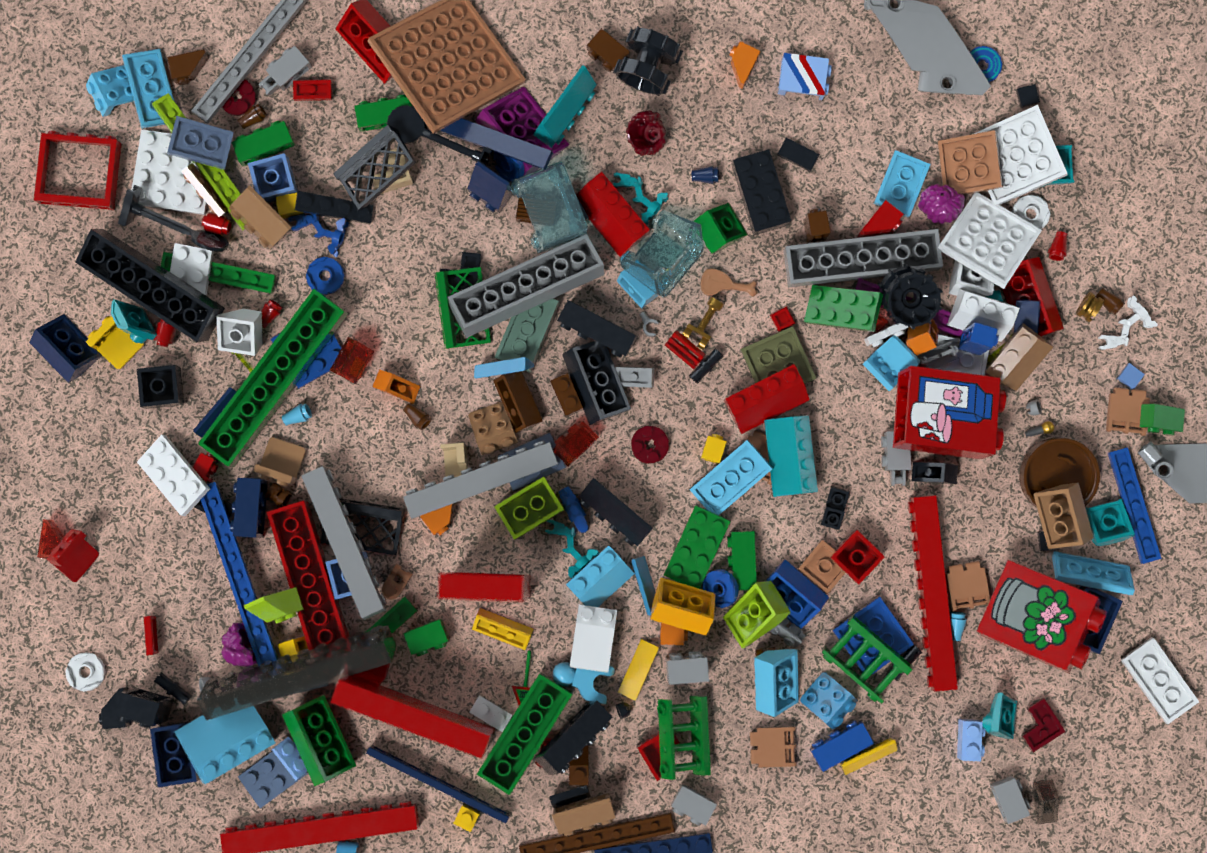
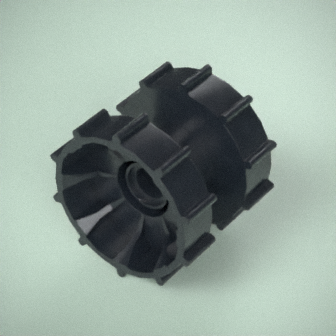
[613,26,683,96]
[877,264,943,330]

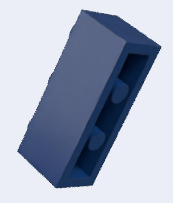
[958,322,999,356]
[809,720,874,772]

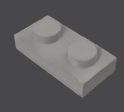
[615,367,654,388]

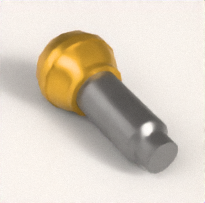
[1025,421,1054,437]

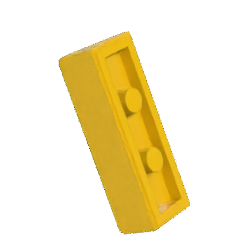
[472,608,534,650]
[618,639,659,701]
[840,738,897,775]

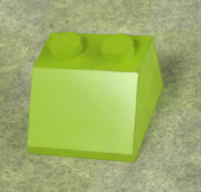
[244,587,303,624]

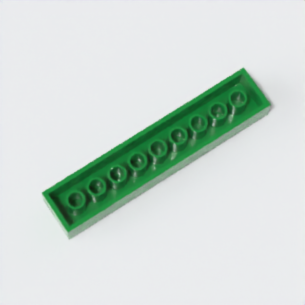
[198,289,348,467]

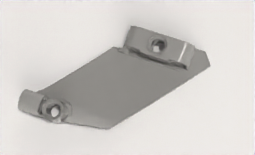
[864,0,991,95]
[1138,441,1207,504]

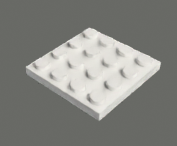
[974,105,1068,206]
[131,129,207,215]
[938,192,1042,289]

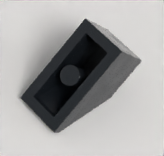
[911,462,958,485]
[99,687,131,729]

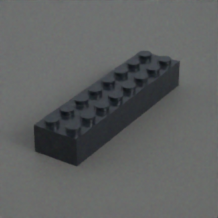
[75,229,225,342]

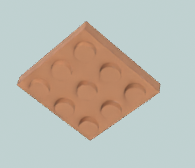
[938,130,1003,195]

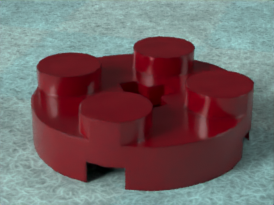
[222,79,257,116]
[631,426,669,464]

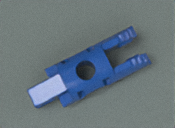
[559,486,589,533]

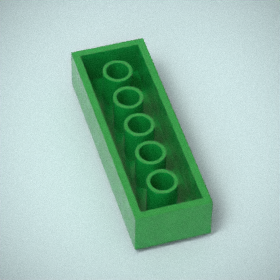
[476,672,573,796]

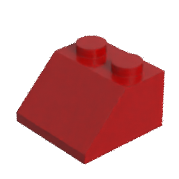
[857,200,904,238]
[830,530,885,585]

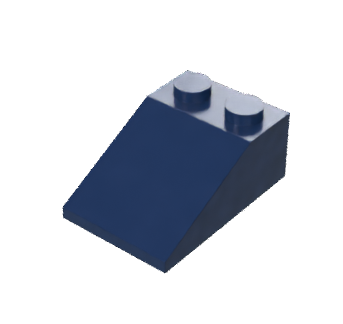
[467,161,512,213]

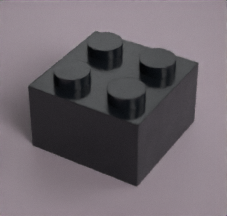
[137,365,184,409]

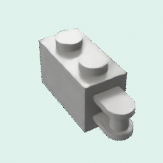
[259,46,312,96]
[881,431,911,486]

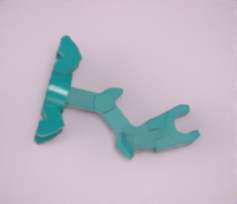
[613,172,668,226]
[545,519,599,578]

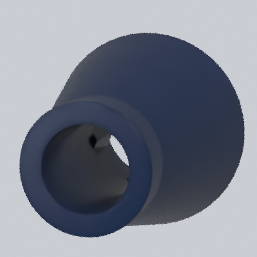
[691,165,719,184]

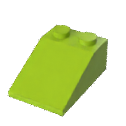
[723,581,791,649]

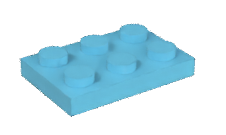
[873,150,930,218]

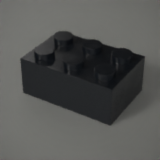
[114,688,174,728]

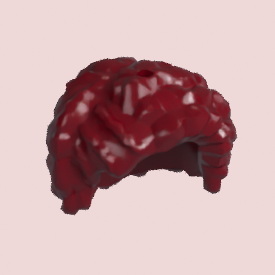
[626,110,666,156]

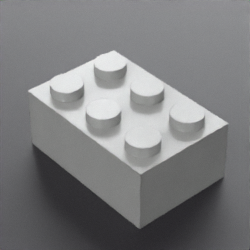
[665,651,709,685]

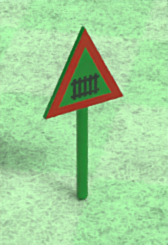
[511,650,531,705]

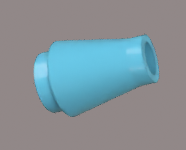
[282,403,312,426]
[950,612,967,641]

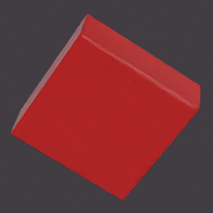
[770,306,795,332]

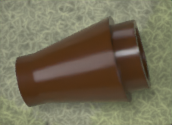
[238,104,267,129]
[1095,288,1125,315]
[403,403,431,430]

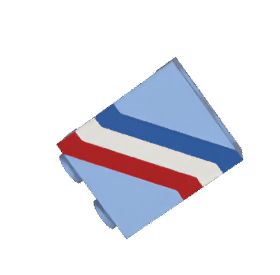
[778,53,831,100]

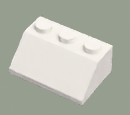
[947,289,1020,342]

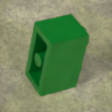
[1140,404,1185,436]
[403,619,449,657]

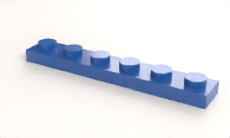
[1107,447,1162,564]

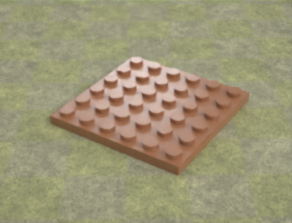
[368,0,526,134]

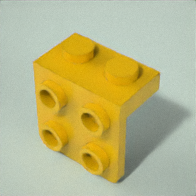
[86,316,145,369]

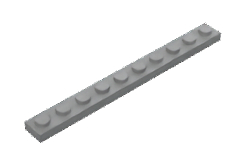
[191,0,308,124]

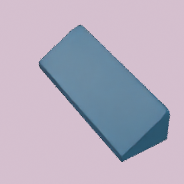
[474,357,534,379]
[631,556,656,615]

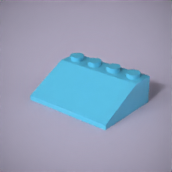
[174,691,275,784]

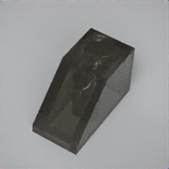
[1032,779,1060,825]

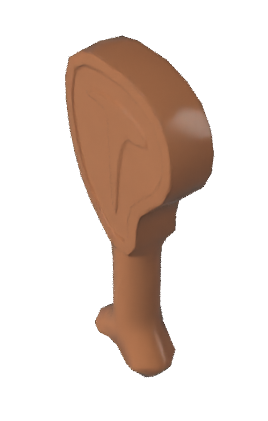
[700,268,757,297]

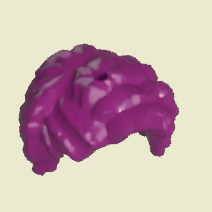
[918,184,965,224]
[221,622,257,667]

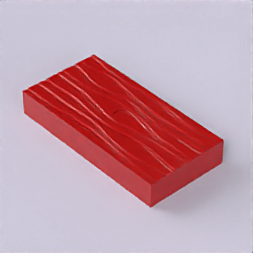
[438,572,531,602]
[330,676,495,759]

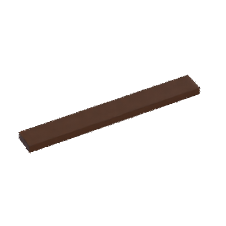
[519,812,675,853]

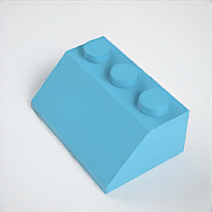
[566,546,635,607]
[754,649,799,717]

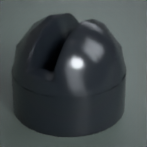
[615,702,631,719]

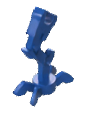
[288,214,349,257]

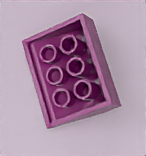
[476,86,569,180]

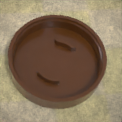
[1019,437,1100,508]

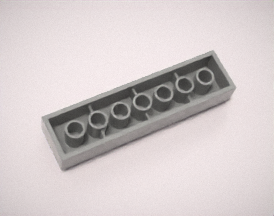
[783,229,943,288]
[448,234,604,338]

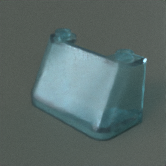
[511,162,588,254]
[620,210,704,298]

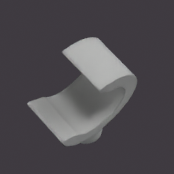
[639,312,659,337]

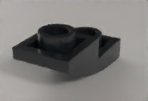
[821,486,850,530]

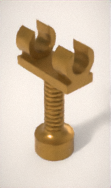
[682,297,724,350]

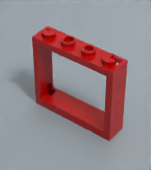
[34,131,122,210]

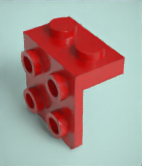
[47,529,99,582]

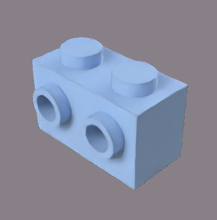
[957,719,985,762]

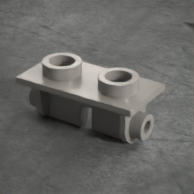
[917,341,959,369]
[770,618,805,647]

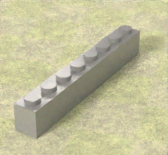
[403,440,558,519]
[302,466,387,619]

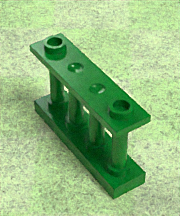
[822,615,913,704]
[657,696,711,780]

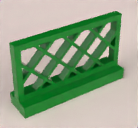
[434,267,491,349]

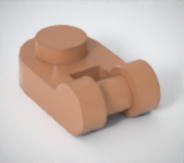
[382,564,413,600]

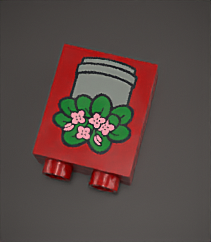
[977,560,1107,674]

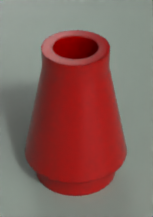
[1048,231,1068,261]
[261,299,282,328]

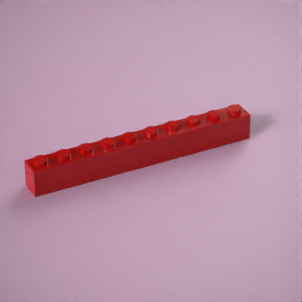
[908,495,958,692]
[220,801,420,853]

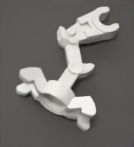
[1098,296,1158,350]

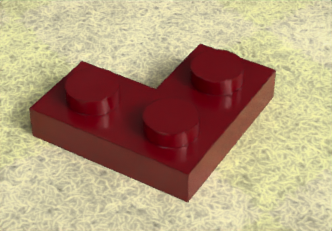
[1021,698,1066,753]

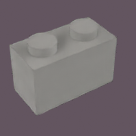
[990,776,1030,824]
[671,784,717,826]

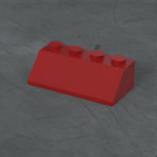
[335,0,392,84]
[577,172,650,257]
[1002,257,1064,337]
[724,364,810,434]

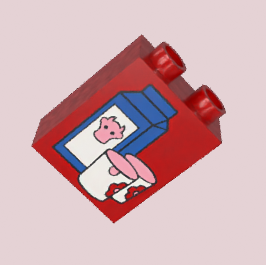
[893,366,1006,459]

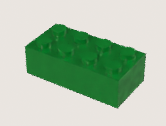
[282,695,356,787]

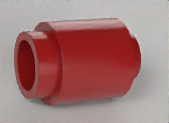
[202,212,232,235]
[154,319,176,348]

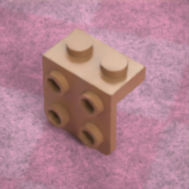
[468,402,518,455]
[254,437,306,487]

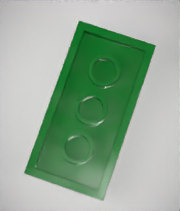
[804,285,883,332]
[664,505,731,589]

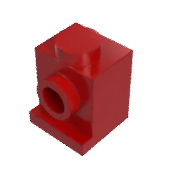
[193,452,218,482]

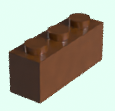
[493,371,543,433]

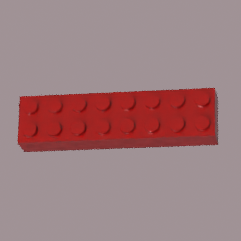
[267,500,351,661]

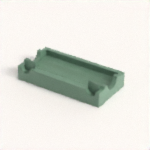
[494,299,561,373]

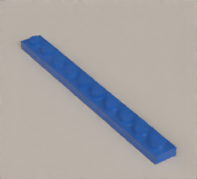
[201,482,280,672]

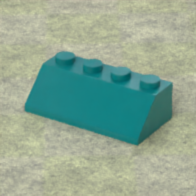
[533,65,597,148]
[764,415,818,497]

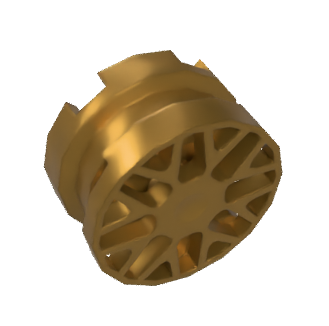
[1076,292,1104,322]

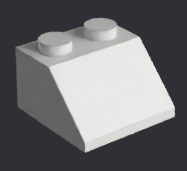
[216,309,262,356]

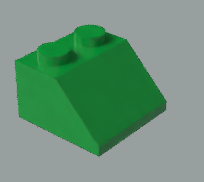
[693,203,748,254]

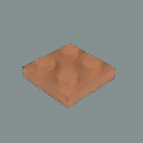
[797,540,845,594]

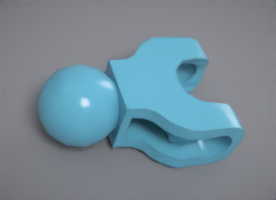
[552,662,615,704]

